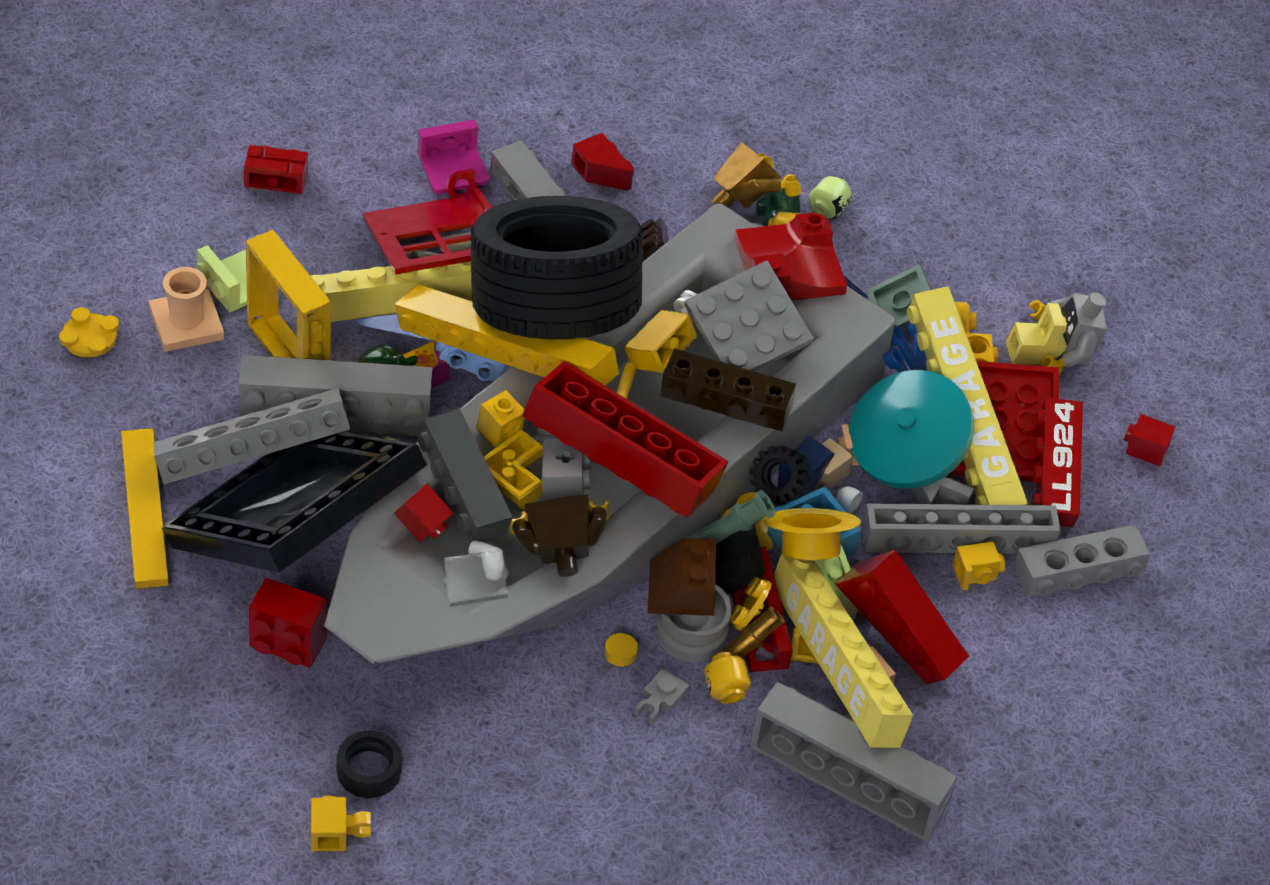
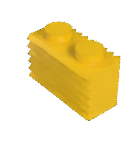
[624,310,697,373]

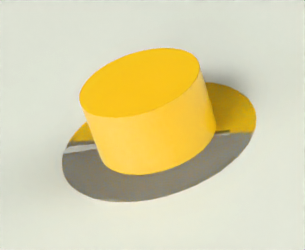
[763,508,861,560]

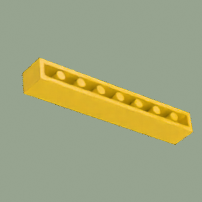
[394,284,619,386]

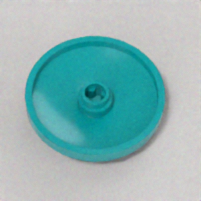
[849,370,974,489]

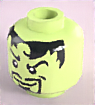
[809,176,852,220]

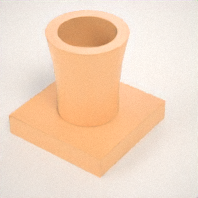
[149,267,224,352]

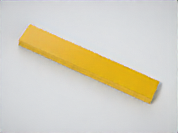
[121,428,169,589]

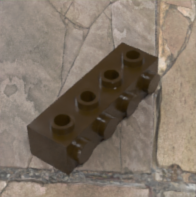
[660,348,796,432]

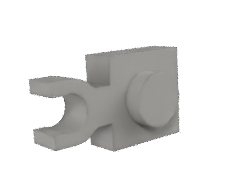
[634,668,690,725]

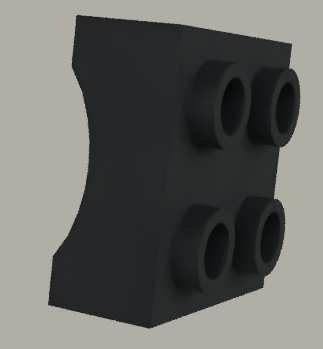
[715,523,766,595]

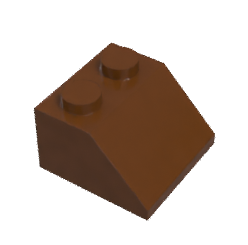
[647,538,716,616]

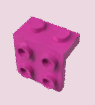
[418,119,489,194]

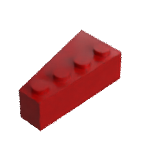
[835,550,970,684]

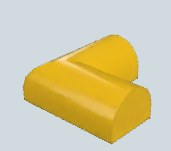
[484,429,543,510]

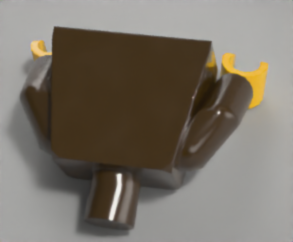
[509,494,609,577]

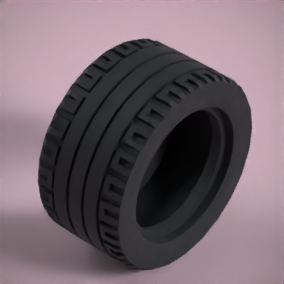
[471,196,642,339]

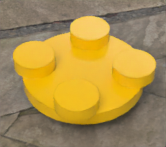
[59,307,119,358]
[730,577,772,631]

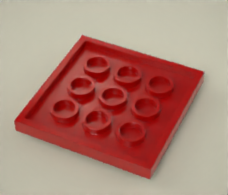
[948,361,1059,482]

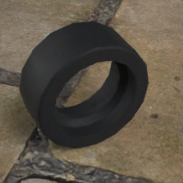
[336,730,402,798]

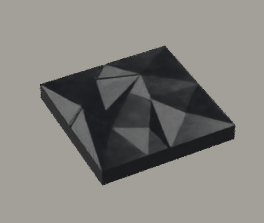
[162,432,427,573]

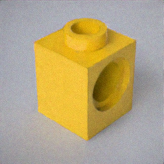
[476,390,525,448]

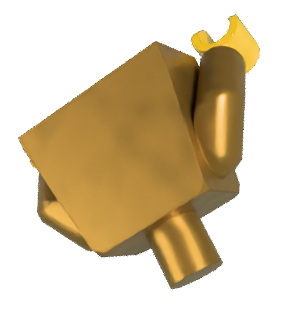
[711,142,802,208]

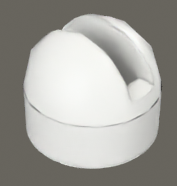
[836,486,863,514]

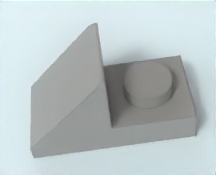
[910,477,974,505]

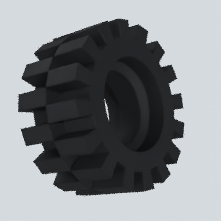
[749,445,812,505]

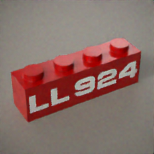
[1031,397,1083,528]

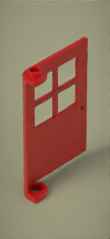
[362,169,492,275]

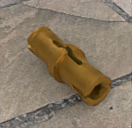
[722,606,784,659]

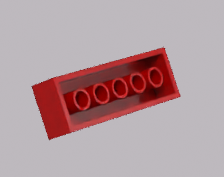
[522,361,729,518]

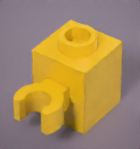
[311,796,371,852]

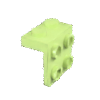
[195,245,280,313]

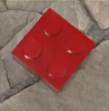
[248,578,327,668]

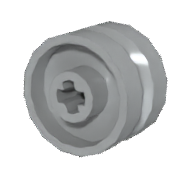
[656,585,732,663]

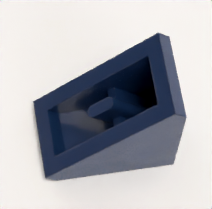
[778,436,835,498]

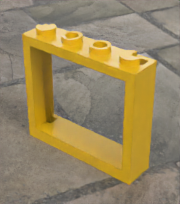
[246,230,331,361]

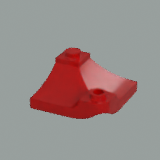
[734,213,847,301]

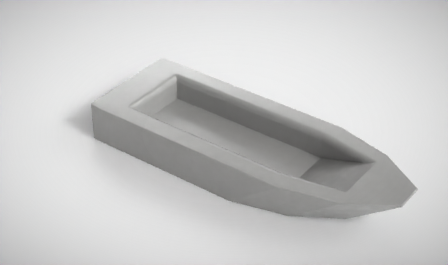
[324,204,895,665]

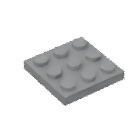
[684,261,814,372]

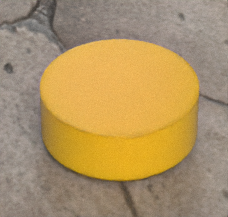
[604,633,638,667]

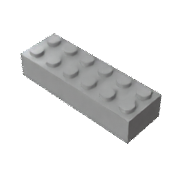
[238,355,432,437]
[750,682,957,842]

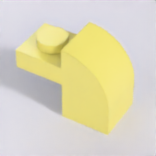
[1005,303,1067,365]

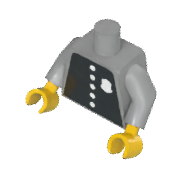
[1029,292,1107,375]

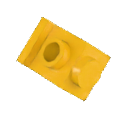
[952,541,1005,590]

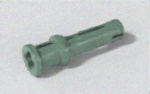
[687,490,775,544]

